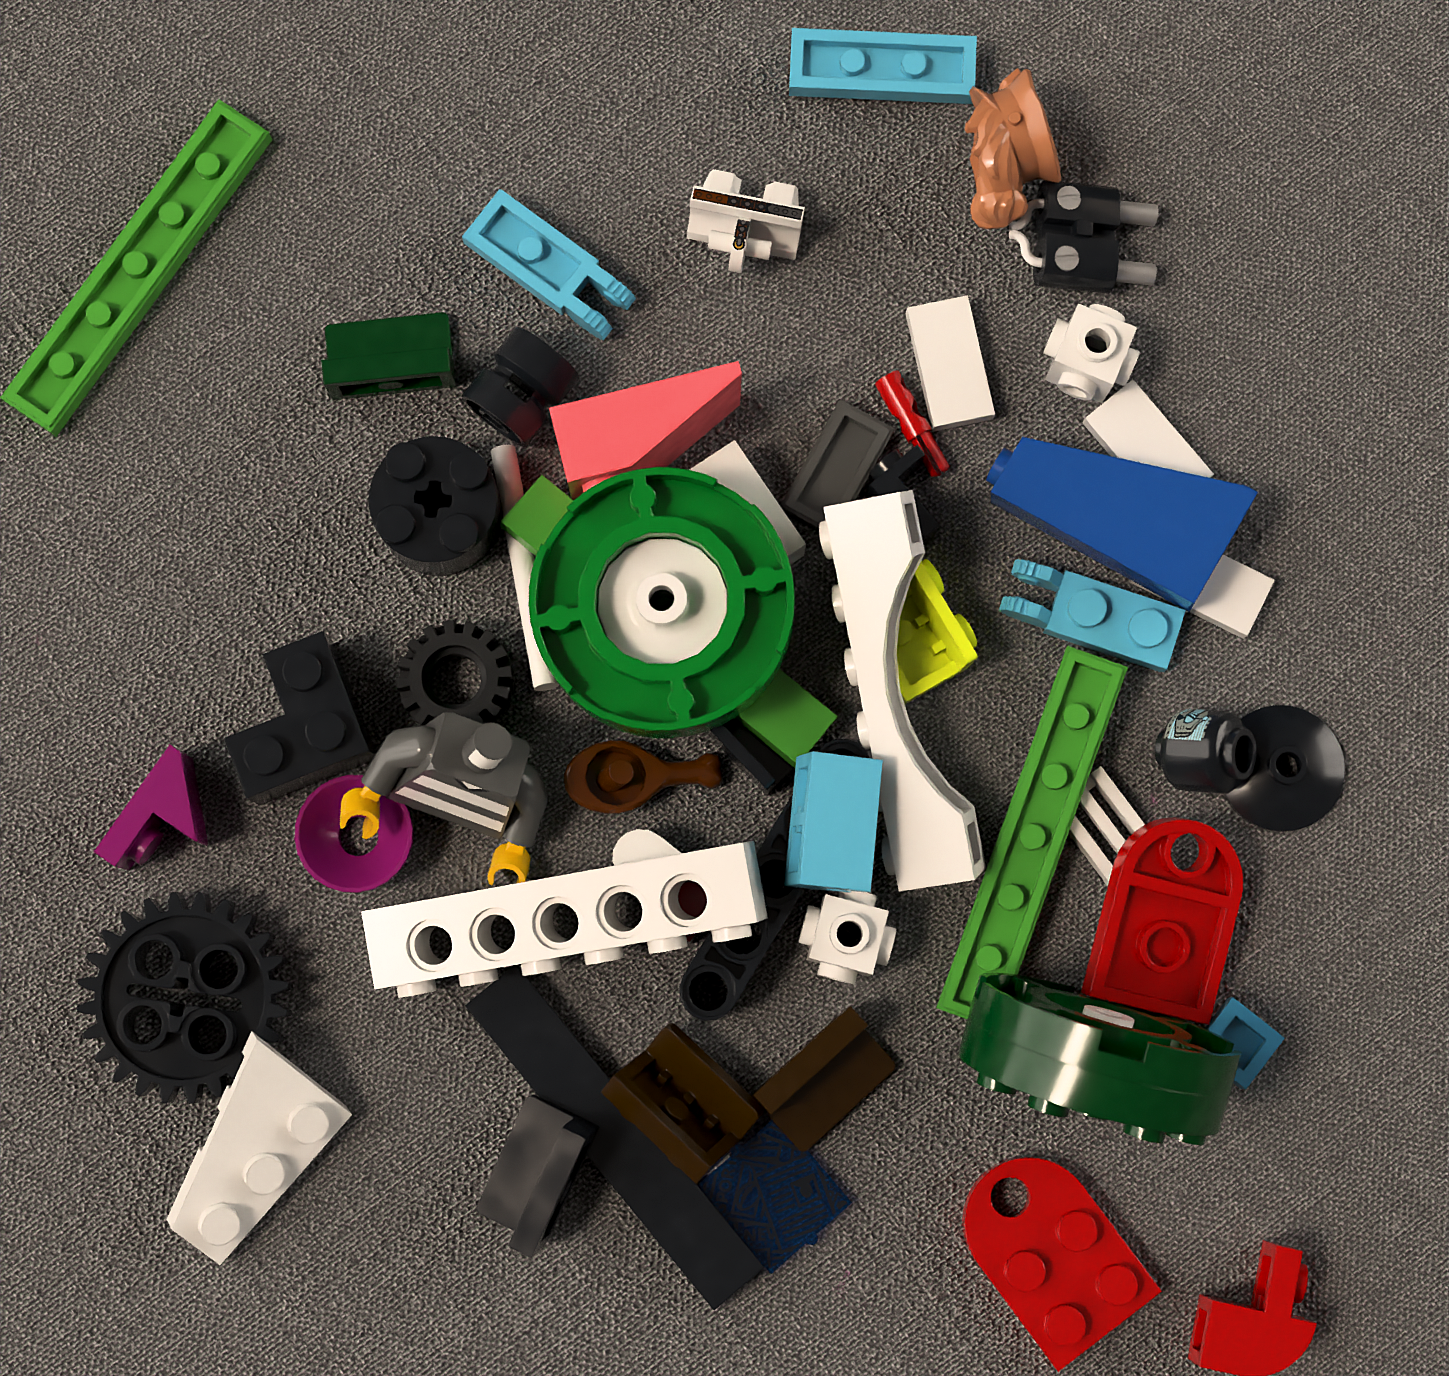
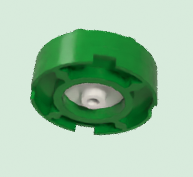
[528,467,794,738]

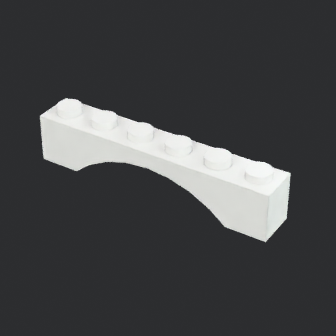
[819,490,986,892]

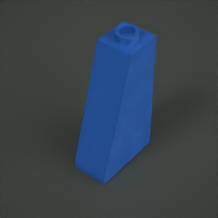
[986,437,1258,612]

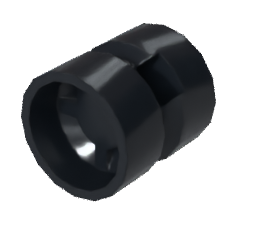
[461,327,580,447]

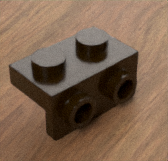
[601,1023,764,1184]

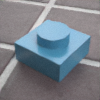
[1204,997,1285,1089]

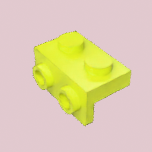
[897,559,978,704]

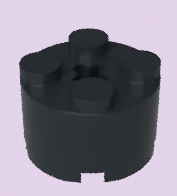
[368,436,503,576]

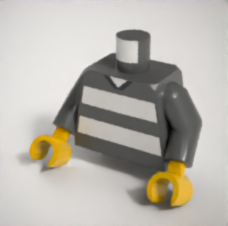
[340,712,548,885]

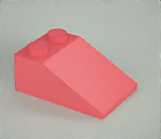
[549,361,742,500]

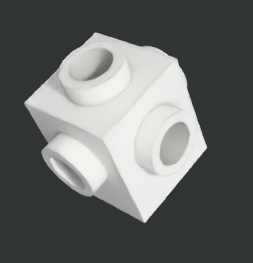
[1043,304,1140,403]
[798,891,896,985]

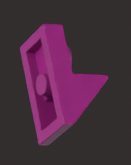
[94,744,208,871]

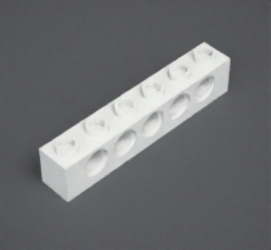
[361,841,768,998]

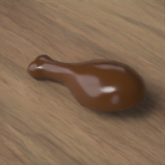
[563,740,723,814]

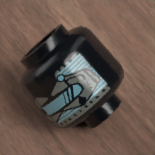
[1155,709,1257,794]

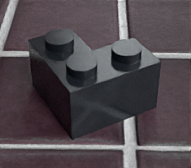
[224,631,376,805]

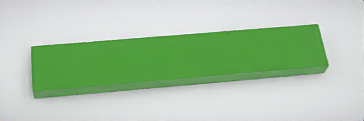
[0,99,273,437]
[500,475,838,768]
[936,646,1128,1019]

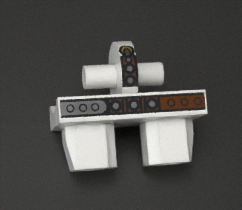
[686,169,805,273]

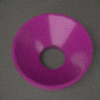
[294,775,414,893]

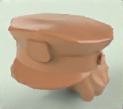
[965,68,1061,229]

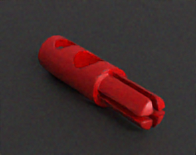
[874,370,950,477]

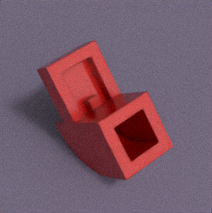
[1187,1240,1317,1376]

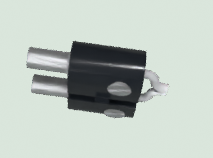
[1009,180,1158,294]

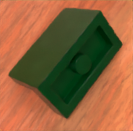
[321,312,456,400]

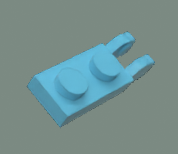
[462,189,636,341]
[999,559,1186,672]

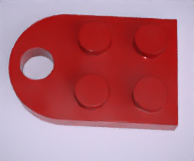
[1081,817,1243,1025]
[962,1156,1162,1372]

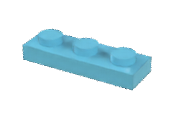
[789,28,977,104]

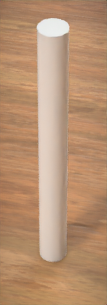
[491,445,559,691]

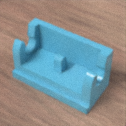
[784,751,883,893]

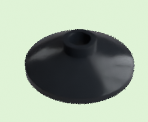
[1223,705,1345,832]

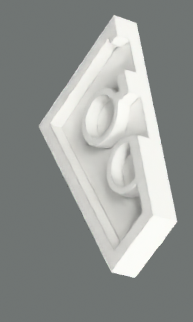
[167,1031,352,1265]

